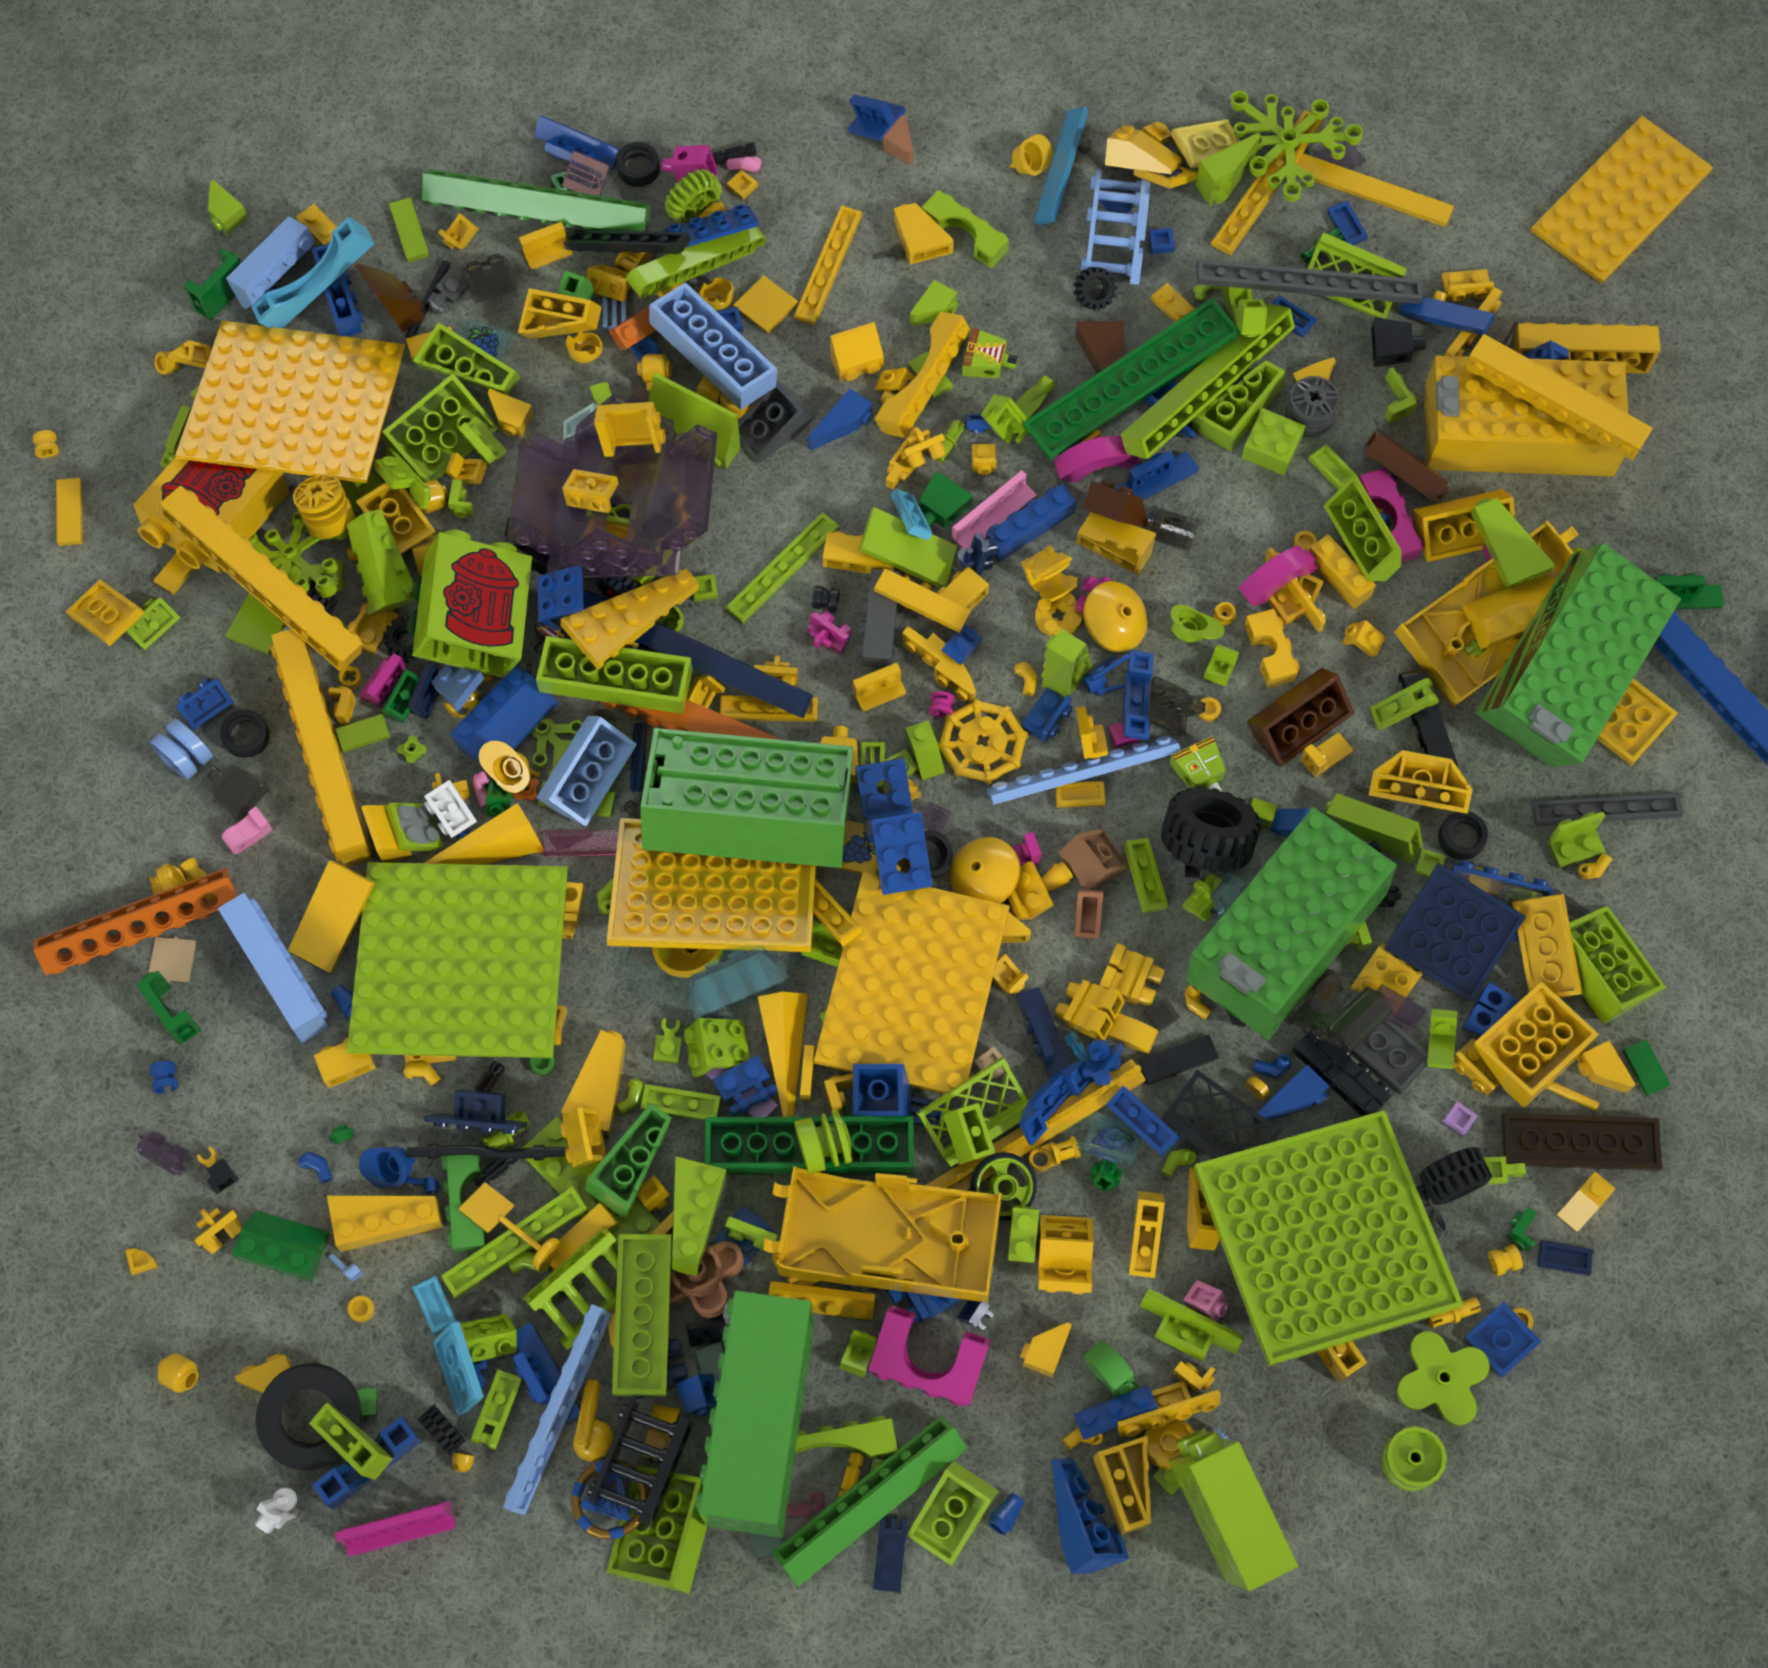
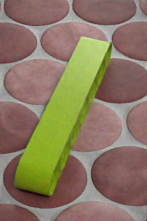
[626,227,767,298]

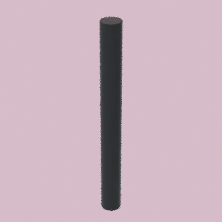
[405,261,450,338]

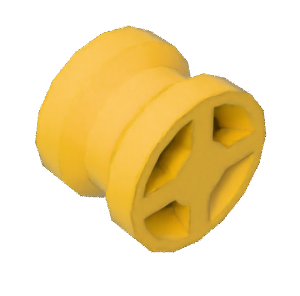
[32,430,59,459]

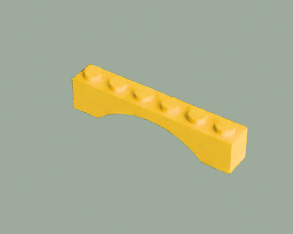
[874,311,971,438]

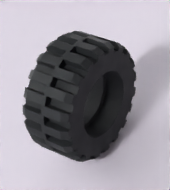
[1161,787,1261,873]

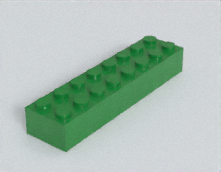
[705,1116,914,1175]

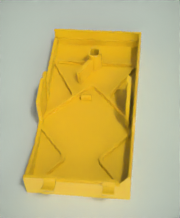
[763,1166,1002,1303]

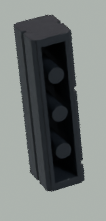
[1292,1026,1392,1116]

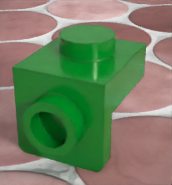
[1507,1207,1537,1252]

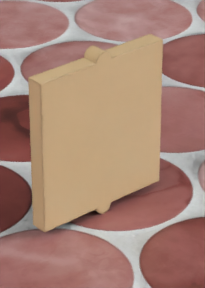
[149,936,197,983]

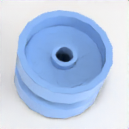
[149,718,213,781]

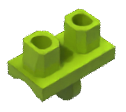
[1182,873,1231,921]

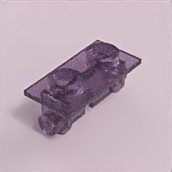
[136,1132,192,1175]

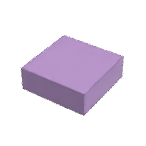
[1442,1101,1478,1137]

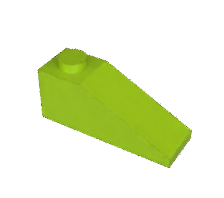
[309,1402,393,1480]

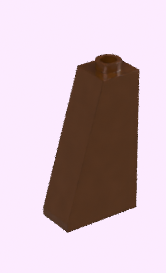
[1364,427,1449,502]

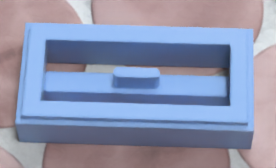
[603,296,626,331]

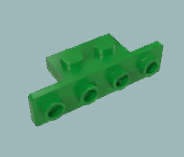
[1654,573,1724,609]

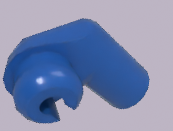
[1253,1054,1291,1078]

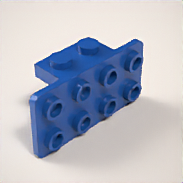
[663,204,759,248]

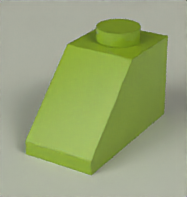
[208,179,248,234]
[910,280,959,326]
[905,720,945,781]

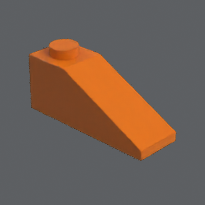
[608,305,656,351]

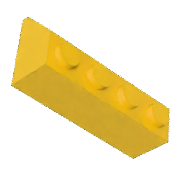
[1413,489,1515,562]
[1462,574,1555,650]

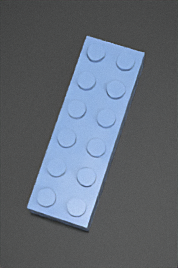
[649,282,777,410]
[218,893,329,1044]

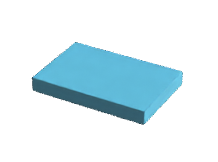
[433,1321,484,1416]

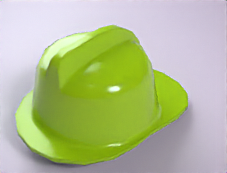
[1170,604,1225,643]

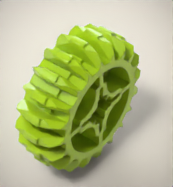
[664,169,722,224]

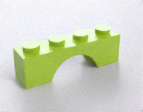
[921,190,1009,269]
[1222,287,1267,337]

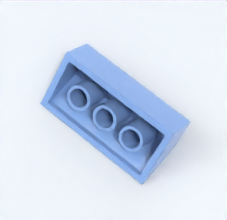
[226,216,316,309]
[537,716,637,827]

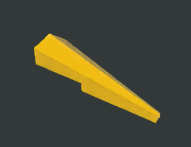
[424,803,544,865]
[758,991,808,1117]

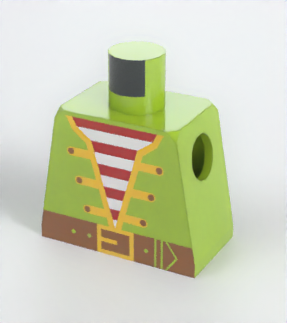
[962,328,1018,378]

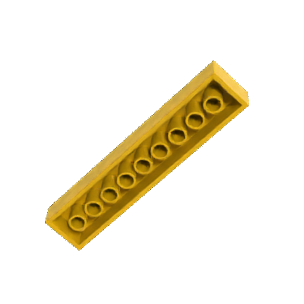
[269,629,374,868]

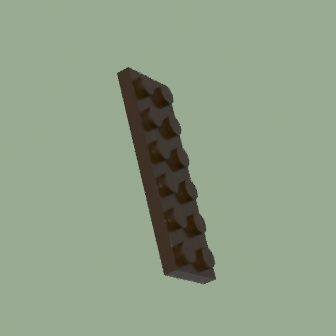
[1502,1113,1662,1171]

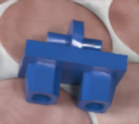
[1082,1040,1124,1085]

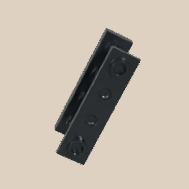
[587,1398,693,1528]

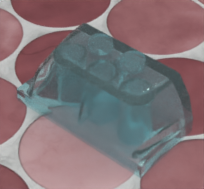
[688,947,789,1022]

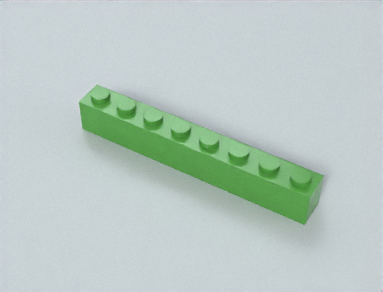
[772,1415,968,1587]

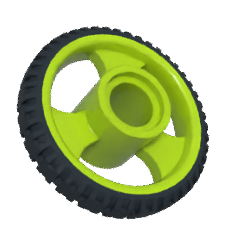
[970,1152,1037,1220]

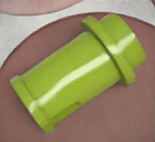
[329,560,345,592]

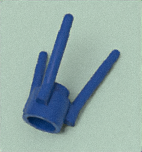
[1082,654,1130,696]

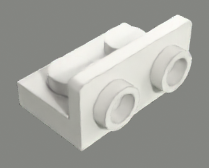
[424,780,478,838]

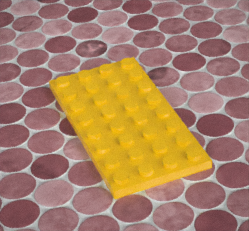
[1530,115,1714,284]

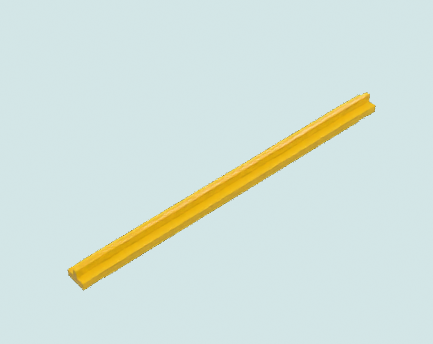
[785,1059,1146,1286]

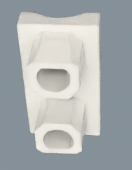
[255,1487,300,1534]

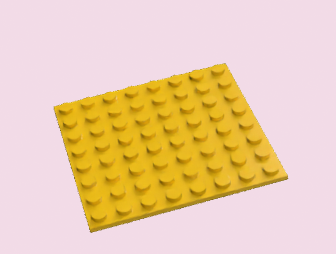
[175,320,406,483]

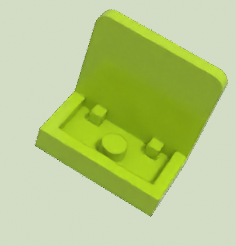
[684,1018,750,1077]

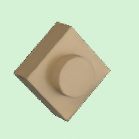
[974,1046,1010,1081]

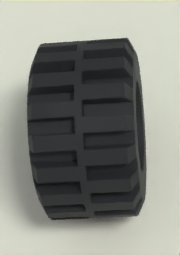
[1419,1147,1493,1205]

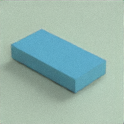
[412,1276,457,1335]

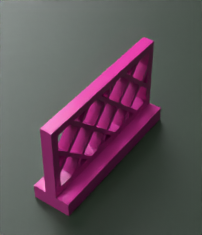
[335,1501,456,1557]

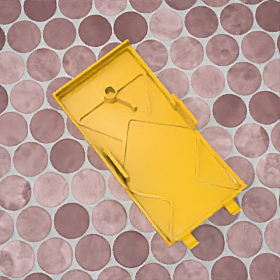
[1394,521,1579,708]

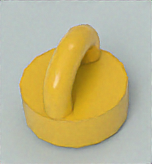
[155,351,181,375]

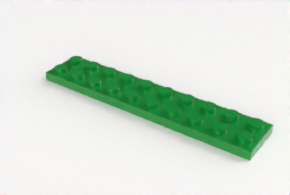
[1023,298,1241,462]

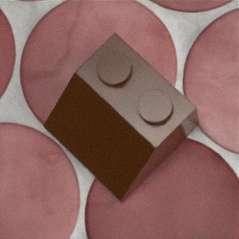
[1083,479,1148,527]

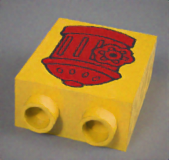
[133,457,290,573]

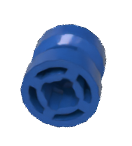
[149,1061,179,1094]

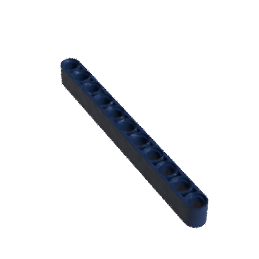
[583,589,814,718]

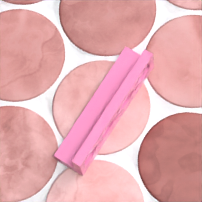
[952,470,1037,549]

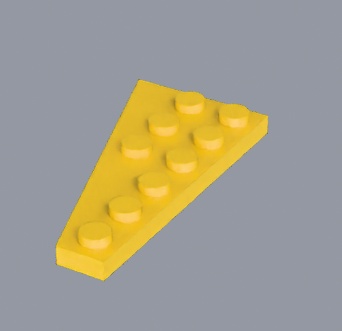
[561,569,699,670]

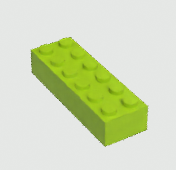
[536,636,693,714]

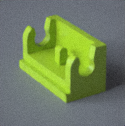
[981,394,1028,444]

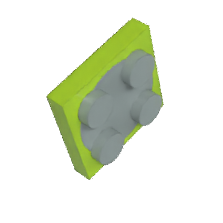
[385,803,444,851]

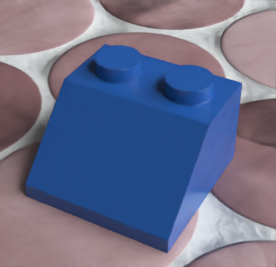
[853,1064,911,1116]

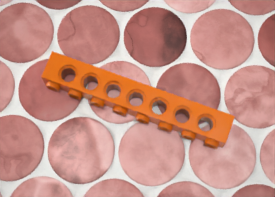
[33,868,238,976]

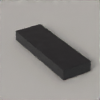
[1138,1035,1219,1085]

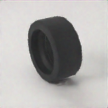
[616,142,660,187]
[220,709,270,758]
[1438,811,1488,860]
[903,830,953,878]

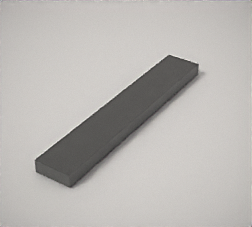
[1531,793,1683,826]

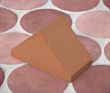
[883,115,913,164]
[1075,890,1103,938]

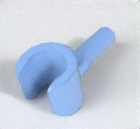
[328,1253,362,1281]

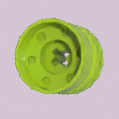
[794,1109,852,1175]

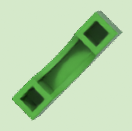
[442,1143,487,1253]

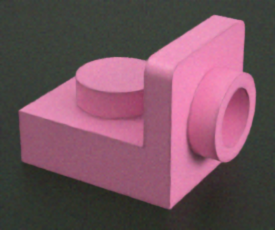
[1183,1280,1229,1323]

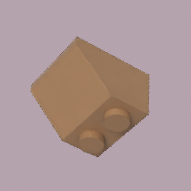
[1058,828,1130,890]

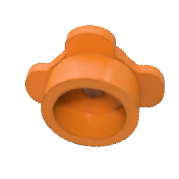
[513,778,539,801]

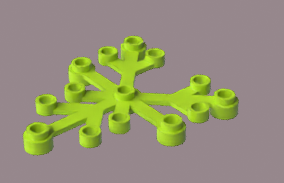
[1230,90,1363,203]
[222,512,357,598]

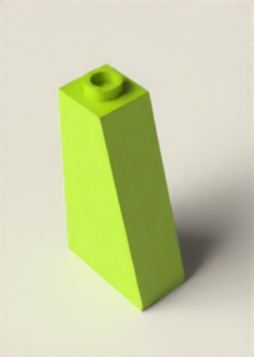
[1471,498,1555,589]
[1325,793,1423,865]

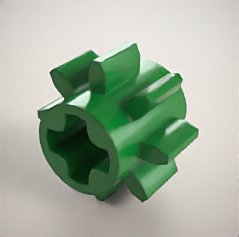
[1089,1159,1123,1191]

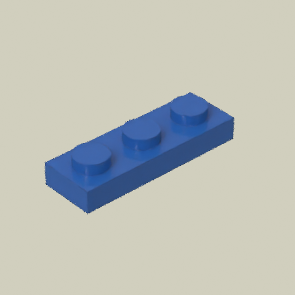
[1106,1086,1181,1156]
[1074,1385,1158,1440]

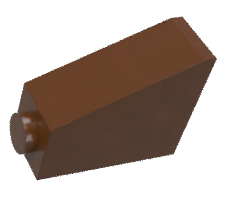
[1076,321,1124,374]

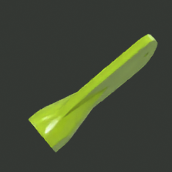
[1015,375,1056,419]

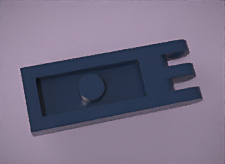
[873,1516,908,1593]

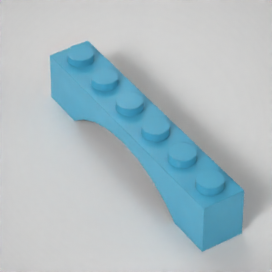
[251,216,375,328]

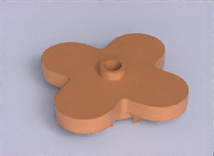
[670,1238,744,1318]

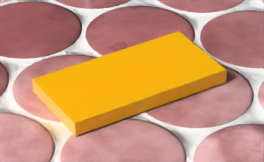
[287,860,375,973]
[1512,893,1582,997]

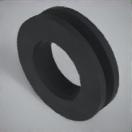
[255,1363,362,1470]

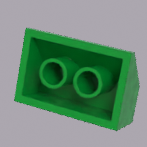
[232,1210,330,1282]

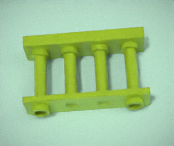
[523,1227,618,1350]

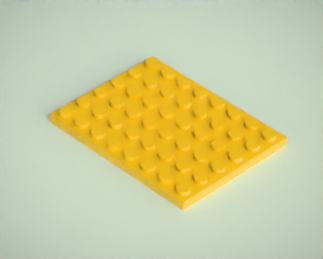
[607,818,816,952]
[814,872,1010,1099]

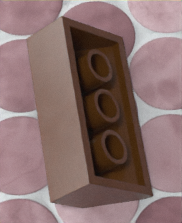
[1247,668,1355,767]

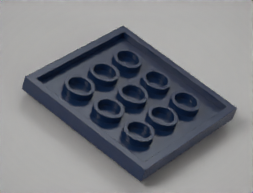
[1384,863,1526,1002]

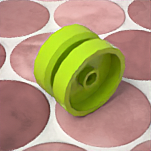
[1381,1426,1447,1492]

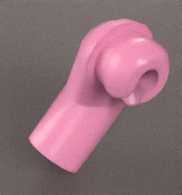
[727,156,762,173]
[472,771,490,809]

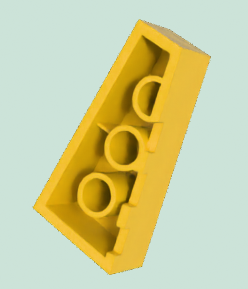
[327,1196,444,1252]

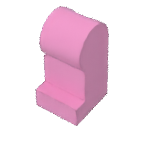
[222,806,273,854]

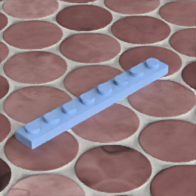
[986,736,1180,805]
[503,1304,613,1515]

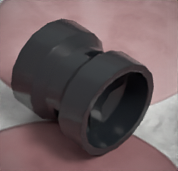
[812,585,840,612]

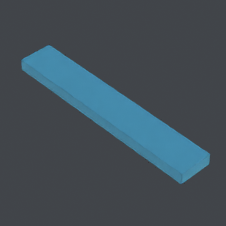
[1034,106,1089,225]

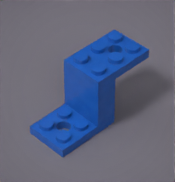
[855,758,933,895]

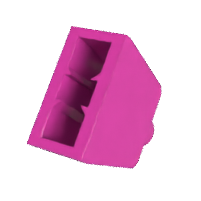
[662,145,718,183]

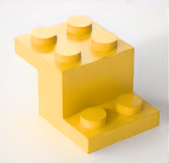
[1038,1215,1094,1294]

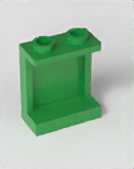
[183,248,240,321]
[136,970,202,1045]

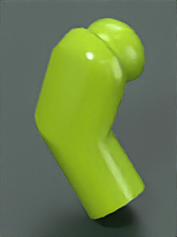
[596,878,613,914]
[508,1251,549,1274]

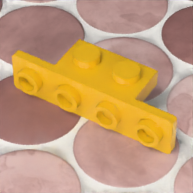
[1265,547,1326,632]
[1118,1381,1221,1437]

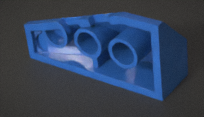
[1052,1458,1129,1574]

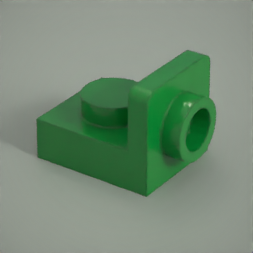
[485,778,513,817]

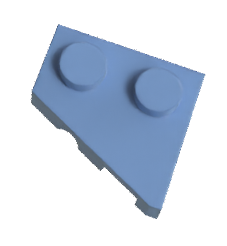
[431,665,484,711]

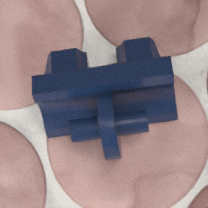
[957,533,999,576]

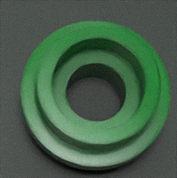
[328,1124,354,1145]

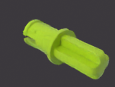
[936,420,965,463]

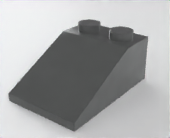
[738,380,815,463]

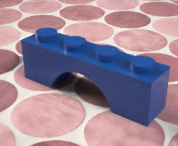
[312,1416,422,1510]

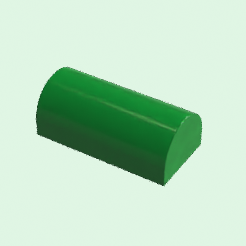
[382,669,420,723]

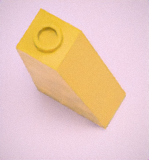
[561,1030,626,1137]

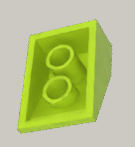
[1195,133,1260,206]
[906,1461,999,1566]

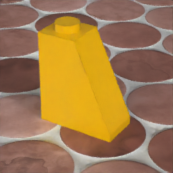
[894,203,954,264]

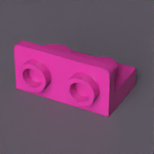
[359,653,406,708]

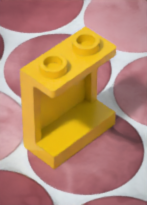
[594,402,666,457]

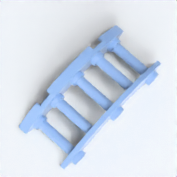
[1081,169,1150,285]

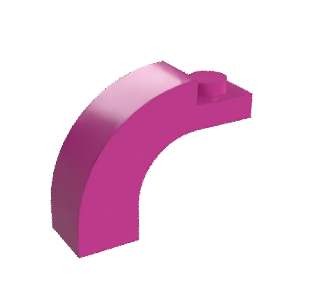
[1054,436,1140,482]
[1238,545,1319,606]

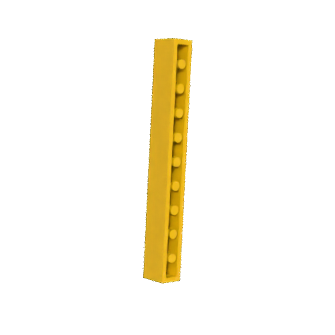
[159,485,363,672]

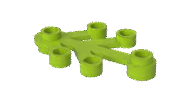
[531,717,583,777]

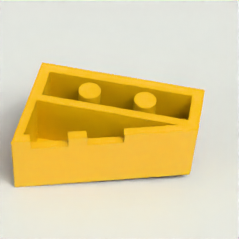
[518,288,602,339]
[1076,512,1156,575]

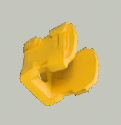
[1021,545,1078,602]

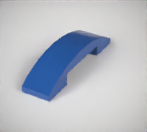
[1123,650,1154,741]
[1020,1059,1093,1145]

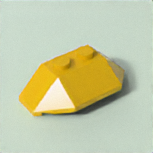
[1368,750,1473,814]

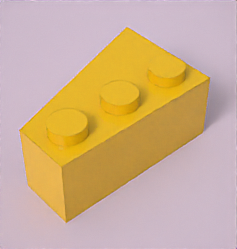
[1092,1436,1151,1536]

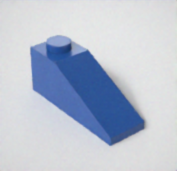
[807,388,873,450]
[1253,1065,1329,1124]

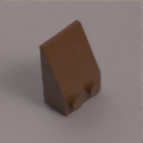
[355,263,425,333]

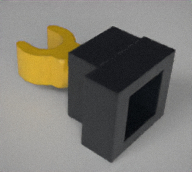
[197,1147,239,1194]

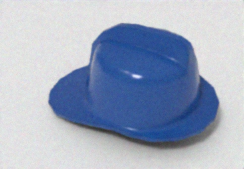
[359,1146,416,1188]

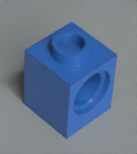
[677,1374,717,1417]

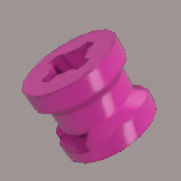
[928,691,955,718]

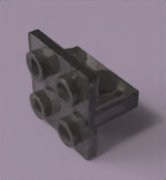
[1149,676,1206,736]

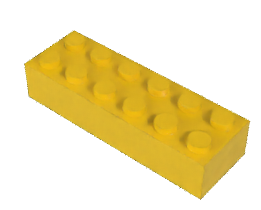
[1508,322,1661,373]

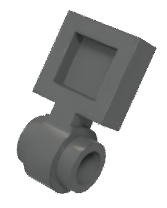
[426,270,467,314]

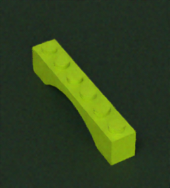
[795,1416,898,1459]

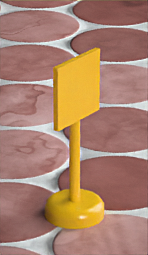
[458,1182,562,1271]

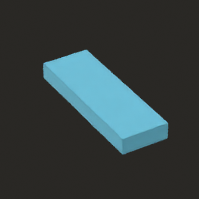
[890,489,932,540]

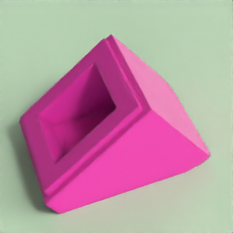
[1108,722,1139,748]

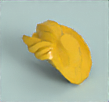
[149,863,190,907]

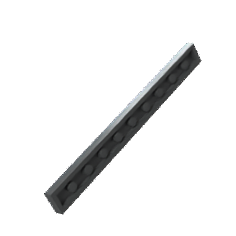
[1196,259,1423,304]

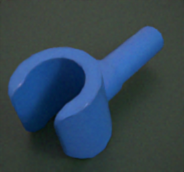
[404,1177,439,1194]

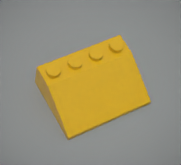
[1473,981,1599,1108]

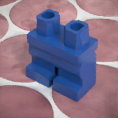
[1462,982,1520,1037]
[888,1290,960,1324]

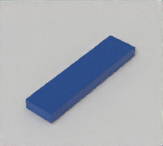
[1399,297,1494,335]

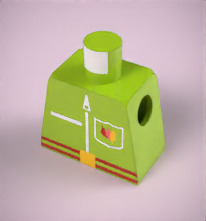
[1170,736,1226,792]

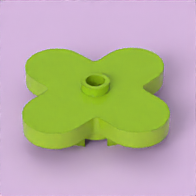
[1396,1331,1490,1427]

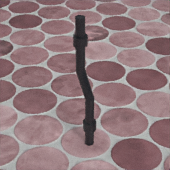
[406,1143,566,1161]

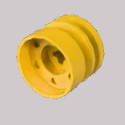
[293,474,355,539]

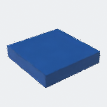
[1465,1301,1541,1377]

